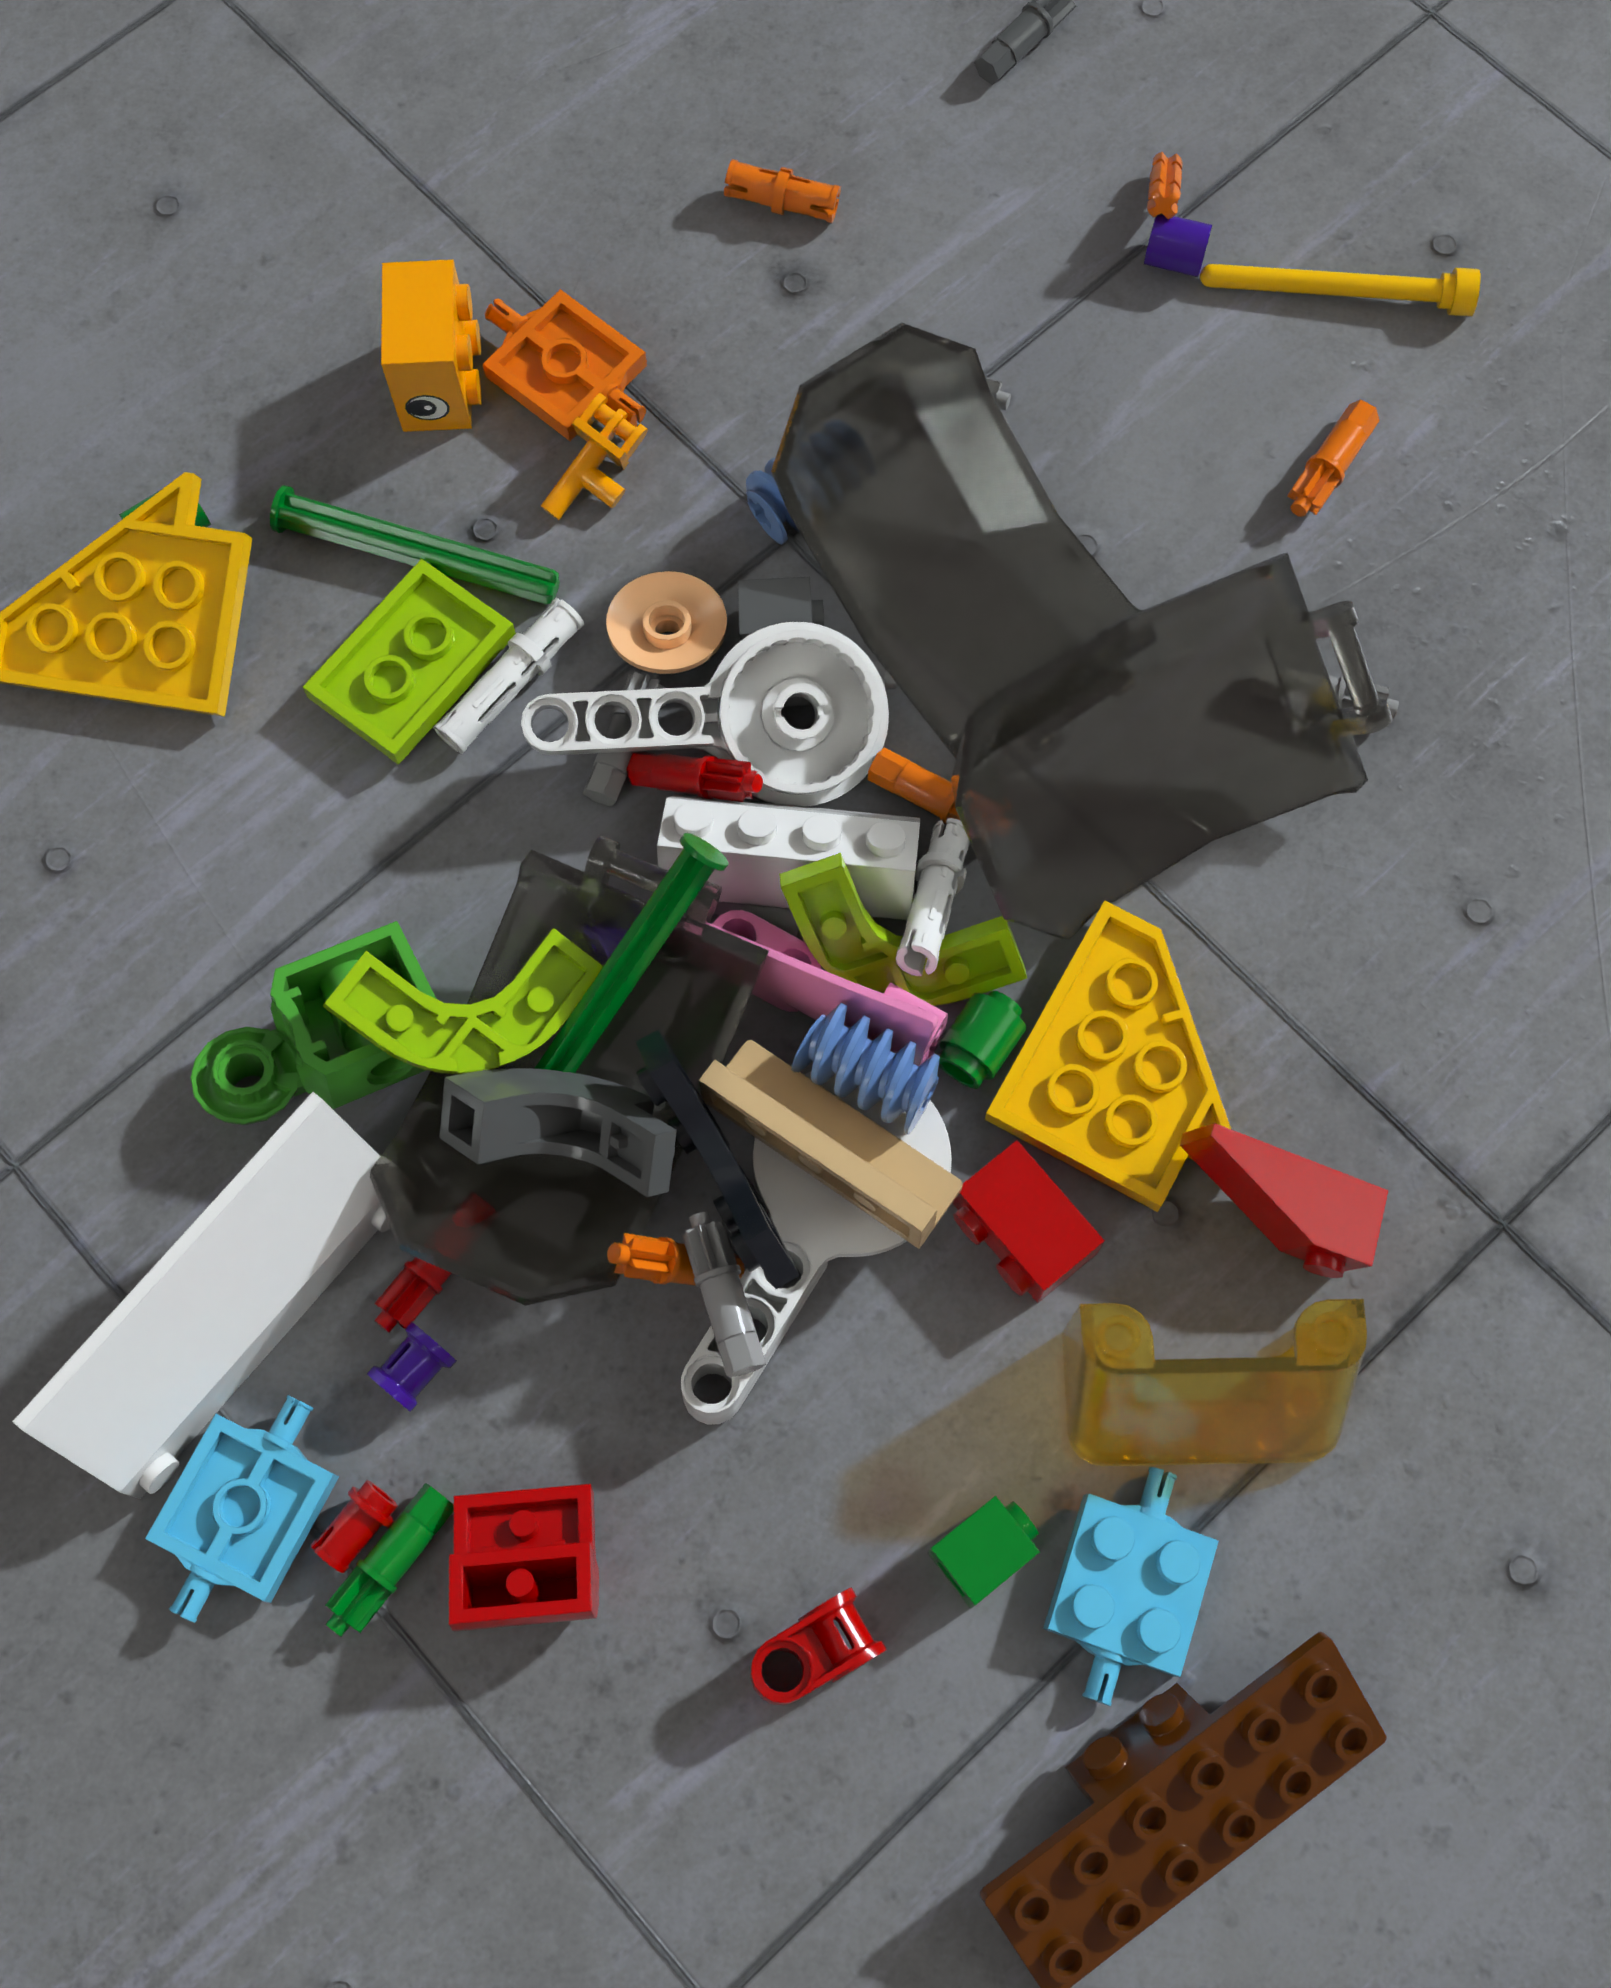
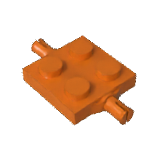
[483,289,647,441]

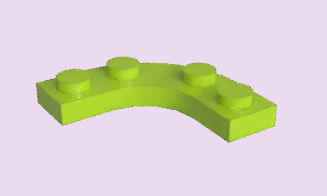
[779,853,1028,1006]
[323,928,603,1074]

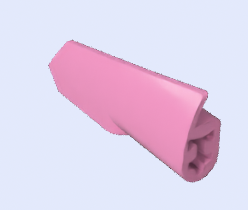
[666,910,948,1066]

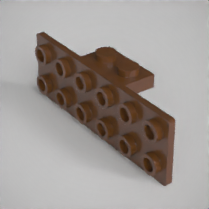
[980,1632,1387,1988]

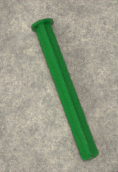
[270,485,560,604]
[534,833,729,1073]

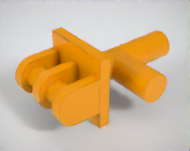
[540,393,648,520]

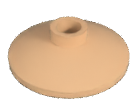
[606,571,727,674]

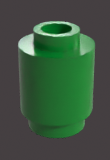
[939,991,1026,1089]

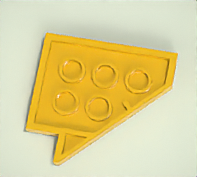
[0,472,252,717]
[984,900,1231,1212]

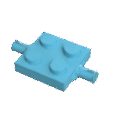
[145,1395,339,1623]
[1043,1467,1219,1706]

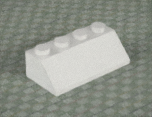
[657,794,920,920]

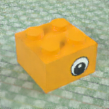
[381,259,481,432]

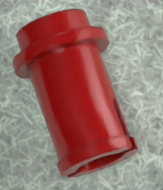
[310,1480,398,1573]

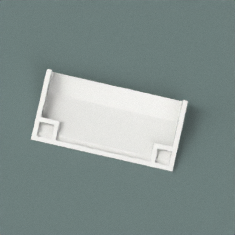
[12,1092,412,1499]

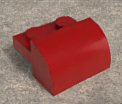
[449,1484,599,1632]

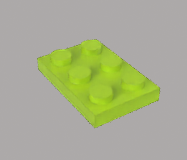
[302,559,516,765]

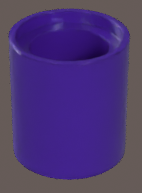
[1144,213,1212,277]

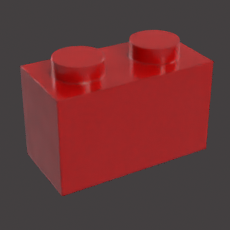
[953,1140,1105,1303]

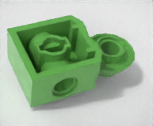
[190,921,436,1125]

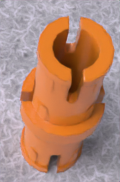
[724,159,841,223]

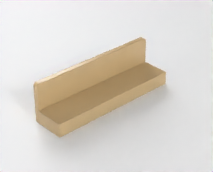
[699,1040,962,1249]

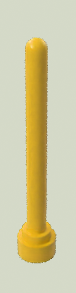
[1200,264,1481,317]

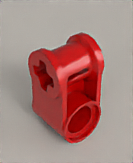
[750,1587,887,1705]

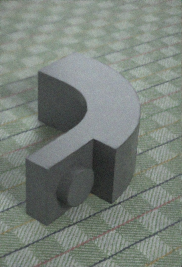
[439,1068,677,1197]

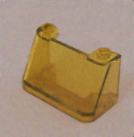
[1062,1299,1367,1466]

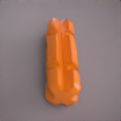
[1147,152,1183,219]

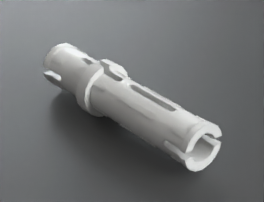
[433,598,584,754]
[896,818,972,976]

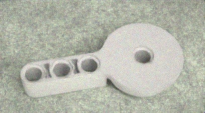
[521,622,889,807]
[681,1071,952,1425]

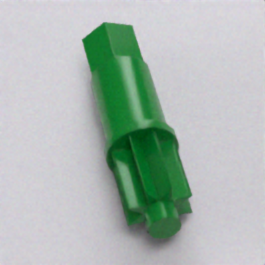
[325,1483,454,1637]

